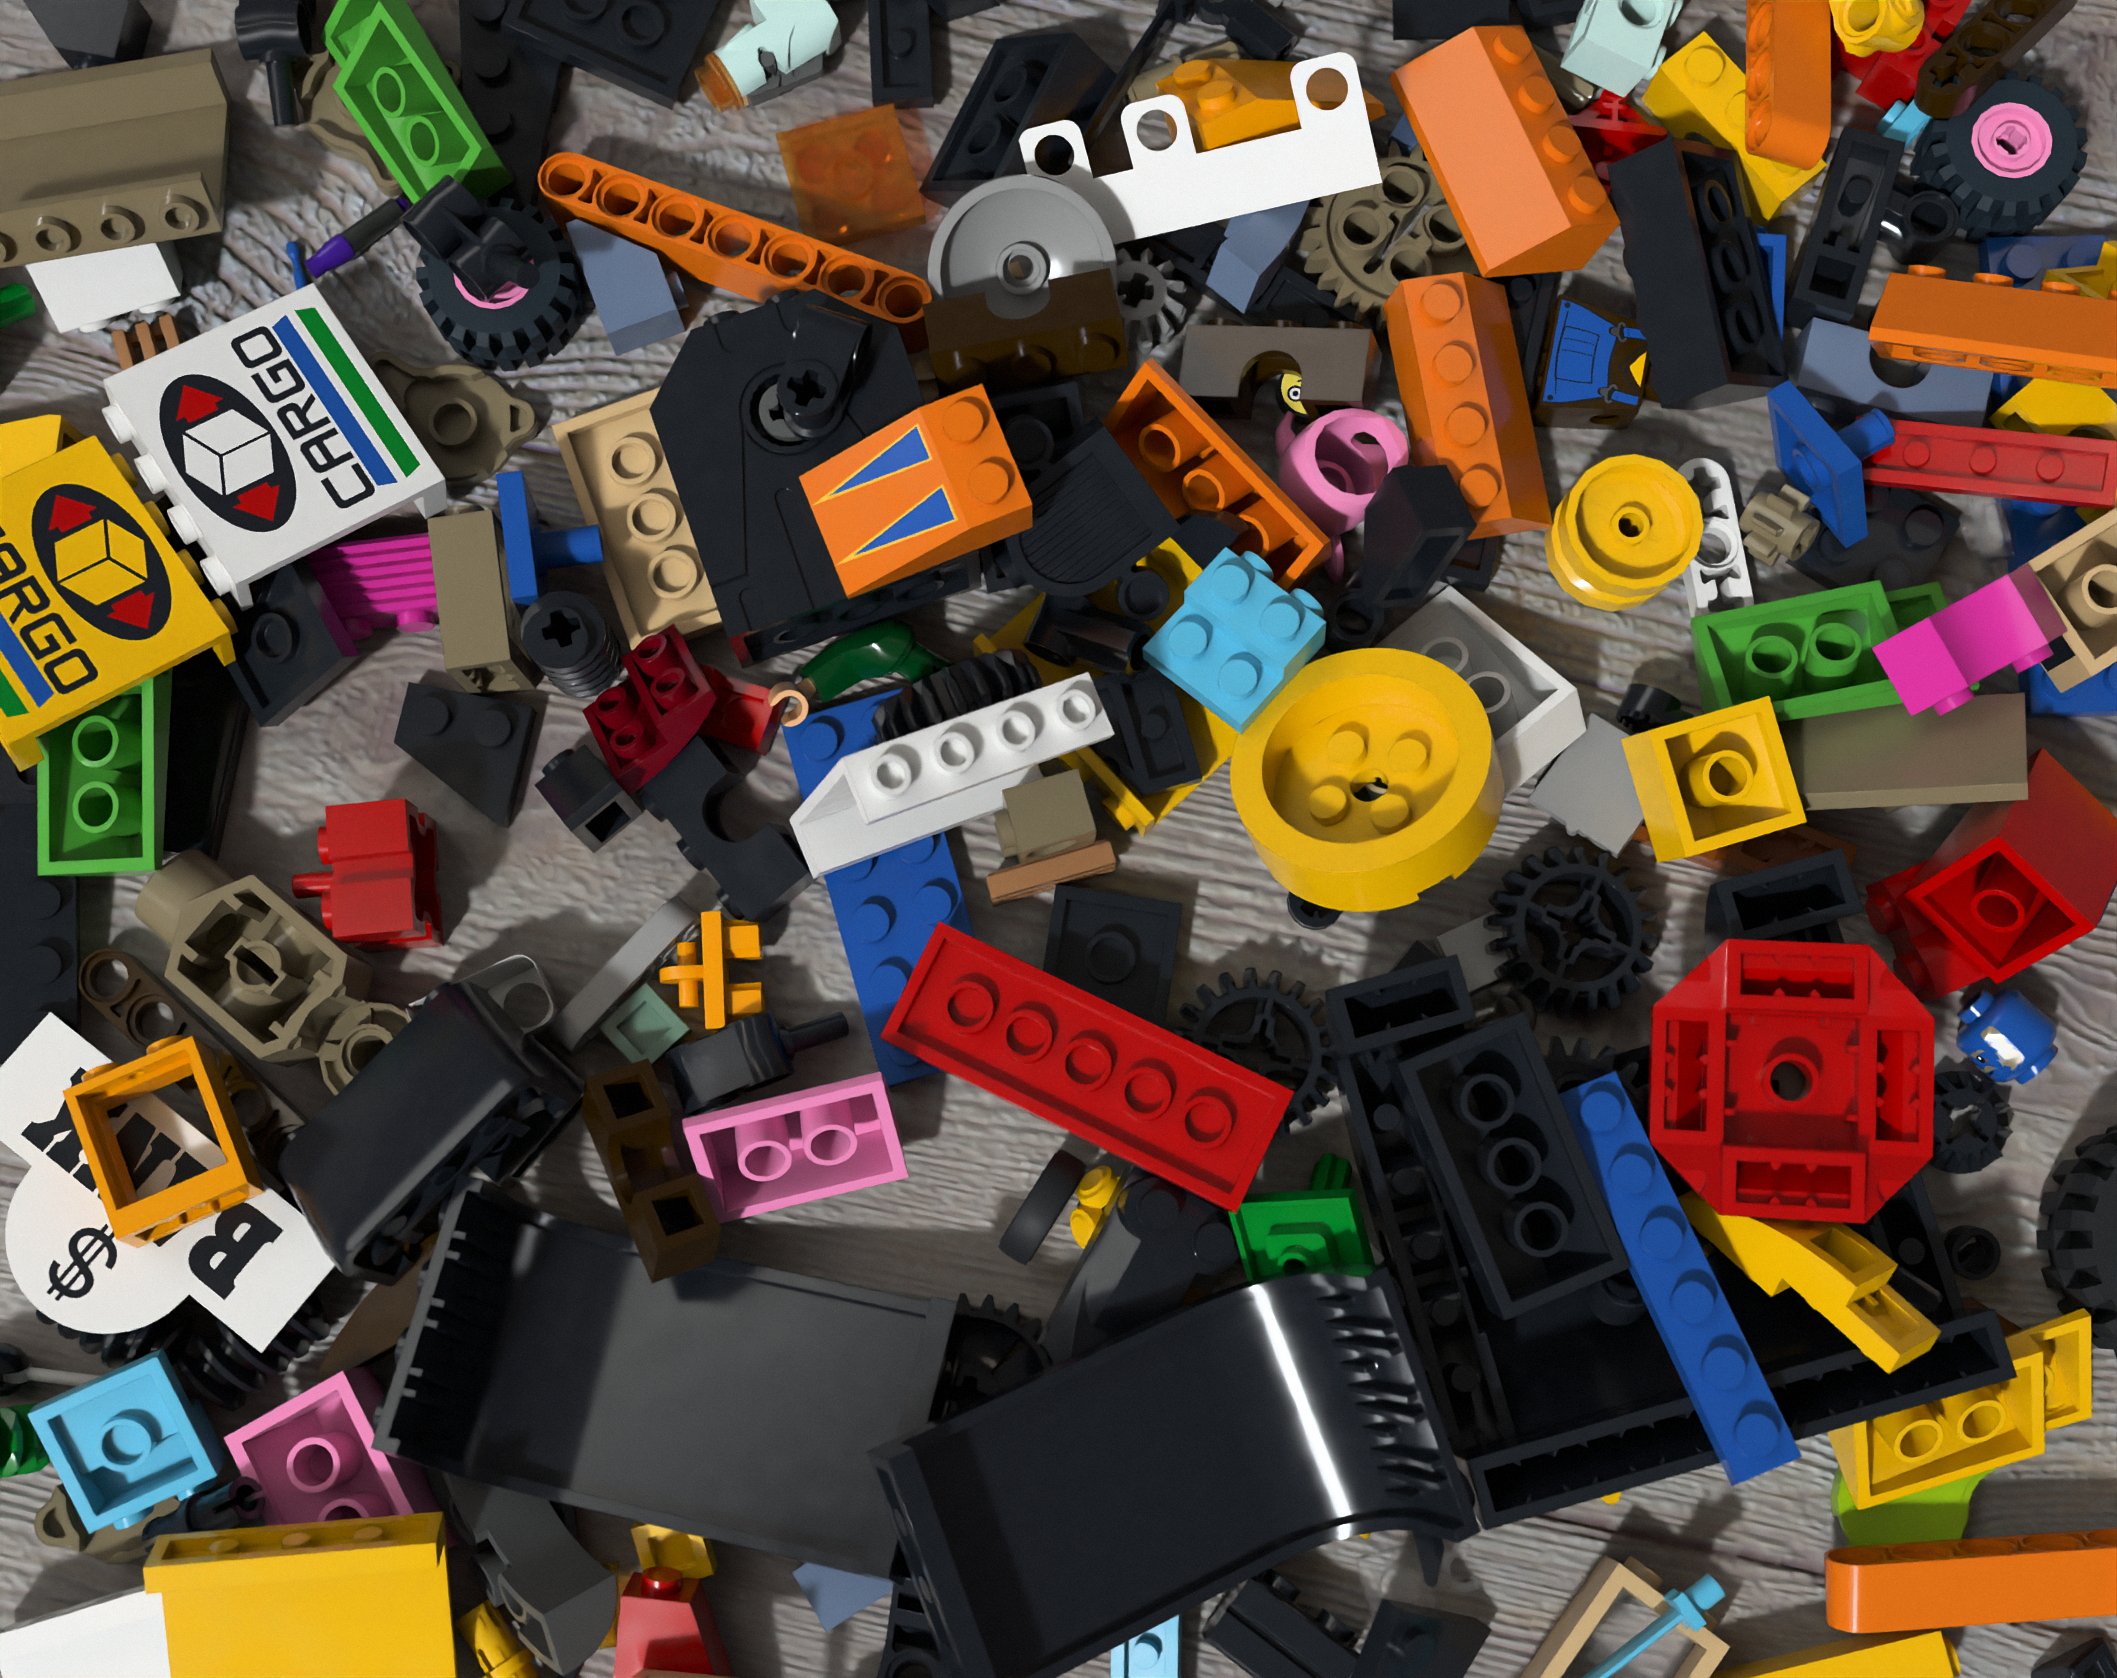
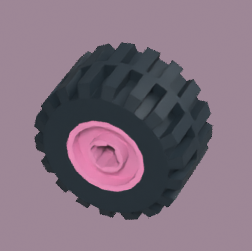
[1910,71,2088,244]
[416,197,585,371]

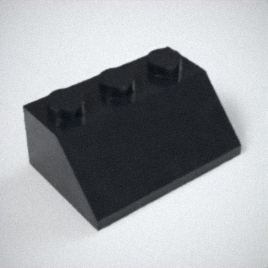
[918,32,1117,209]

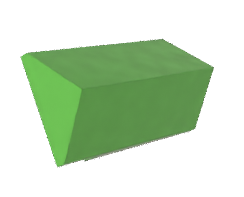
[319,0,513,205]
[1690,580,1980,722]
[37,667,173,876]

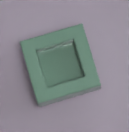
[598,982,692,1068]

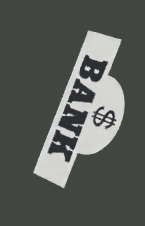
[0,1012,335,1353]

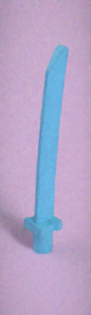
[1582,1573,1725,1678]

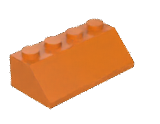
[1389,25,1621,278]
[1868,265,2117,390]
[1383,272,1553,540]
[1103,358,1332,594]

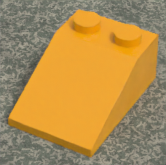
[1155,58,1386,154]

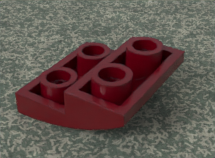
[582,623,717,796]

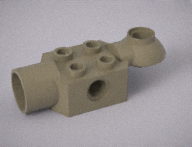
[135,849,410,1096]

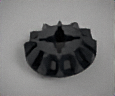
[1927,1071,2013,1174]

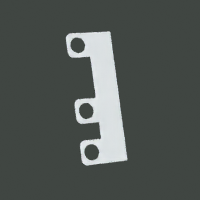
[1019,52,1382,245]

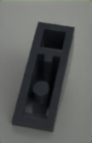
[1783,126,1906,330]

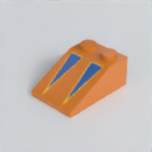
[799,383,1033,599]

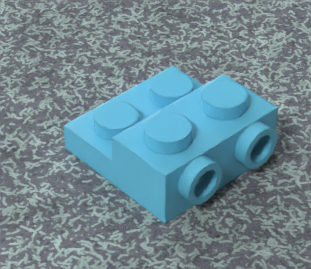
[1142,547,1326,735]
[27,1348,228,1534]

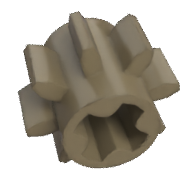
[1739,483,1820,566]

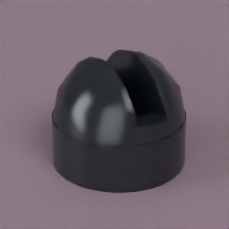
[1942,1225,2001,1280]

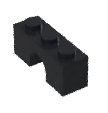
[637,727,821,923]

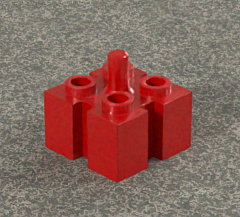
[1830,0,1972,112]
[292,798,444,954]

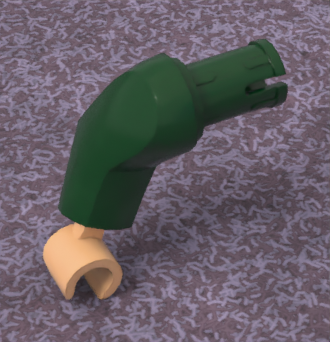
[768,619,956,727]

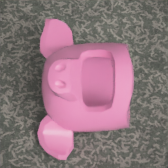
[1275,408,1409,584]

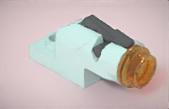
[694,0,842,114]

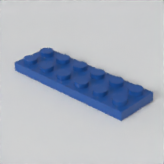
[781,688,975,1088]

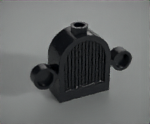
[994,414,1181,622]

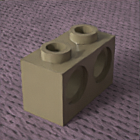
[993,768,1097,865]

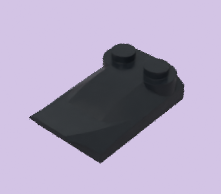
[1037,1166,1240,1365]

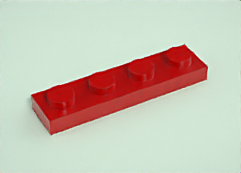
[1855,416,2117,510]

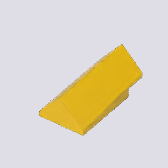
[1827,1308,2092,1510]

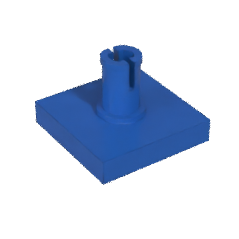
[1767,380,1895,548]
[496,471,605,619]

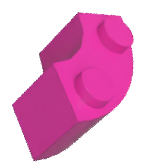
[1872,564,2068,716]

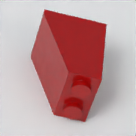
[1903,747,2117,984]

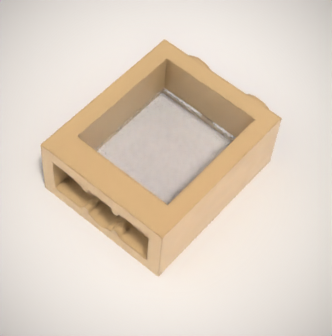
[1519,1555,1730,1678]

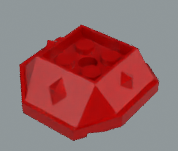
[1647,939,1935,1224]

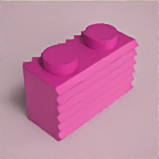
[307,532,439,640]

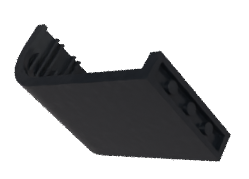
[371,1174,970,1586]
[866,1262,1481,1678]

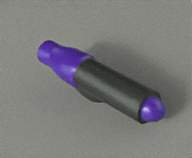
[304,198,410,279]

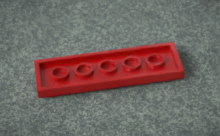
[879,921,1295,1215]

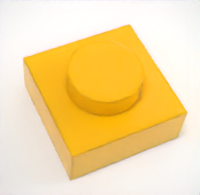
[630,1521,718,1579]

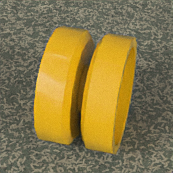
[1544,454,1704,612]

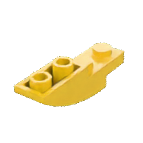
[1677,1190,1941,1374]

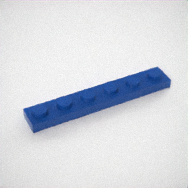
[1559,1071,1802,1486]

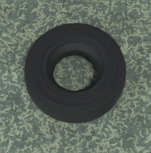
[998,1149,1087,1265]

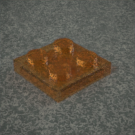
[775,103,926,247]

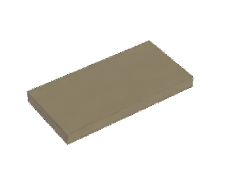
[1777,693,2029,811]

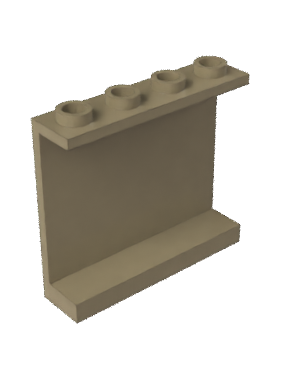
[0,48,232,269]

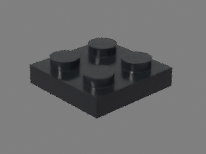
[1785,484,1962,592]
[1042,884,1183,1029]

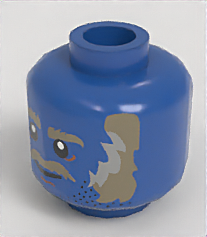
[1956,988,2058,1084]

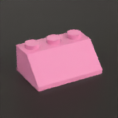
[682,1071,909,1224]
[224,1365,458,1550]

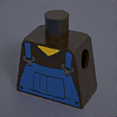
[1530,294,1661,430]

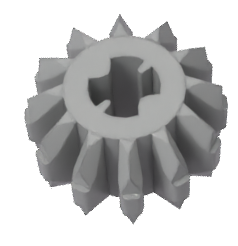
[1115,248,1186,356]

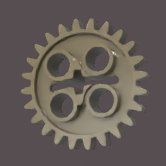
[1299,142,1491,334]

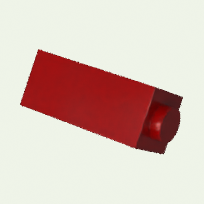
[613,1567,734,1678]

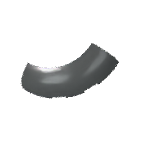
[421,1466,618,1676]

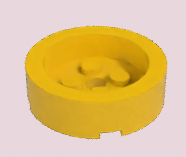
[1230,648,1504,912]

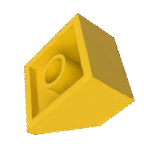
[1621,696,1807,863]

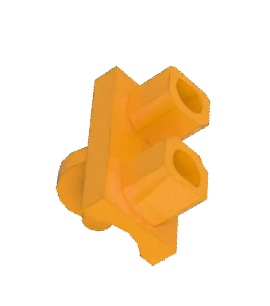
[659,911,766,1034]

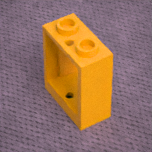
[63,1035,266,1248]

